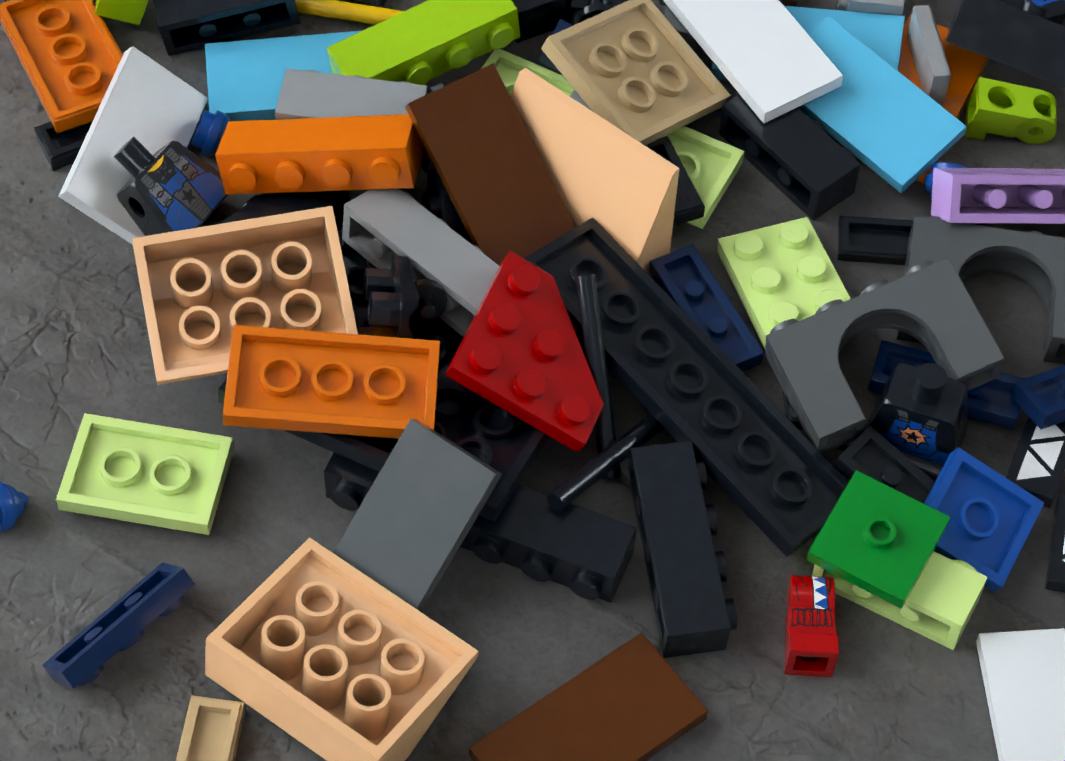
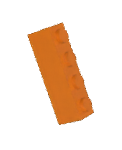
[215,114,423,194]

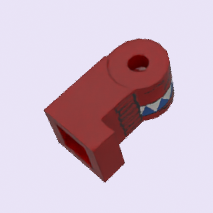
[785,575,839,677]

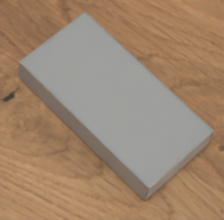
[907,5,951,105]

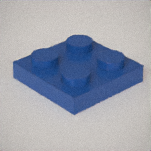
[924,447,1044,592]

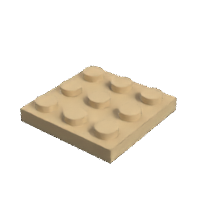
[541,0,731,146]

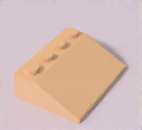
[510,68,680,276]
[132,206,358,385]
[205,537,479,761]

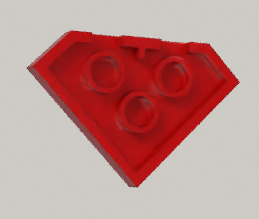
[445,251,604,452]

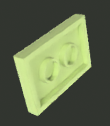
[717,217,851,349]
[56,413,234,535]

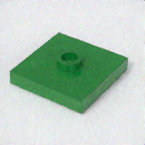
[806,470,951,609]

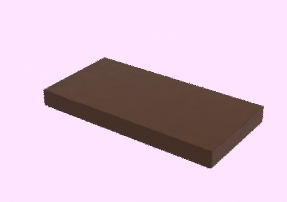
[405,63,575,266]
[469,632,708,761]

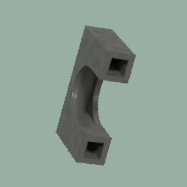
[897,216,1065,365]
[765,257,1005,454]

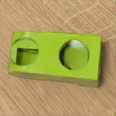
[965,77,1057,144]

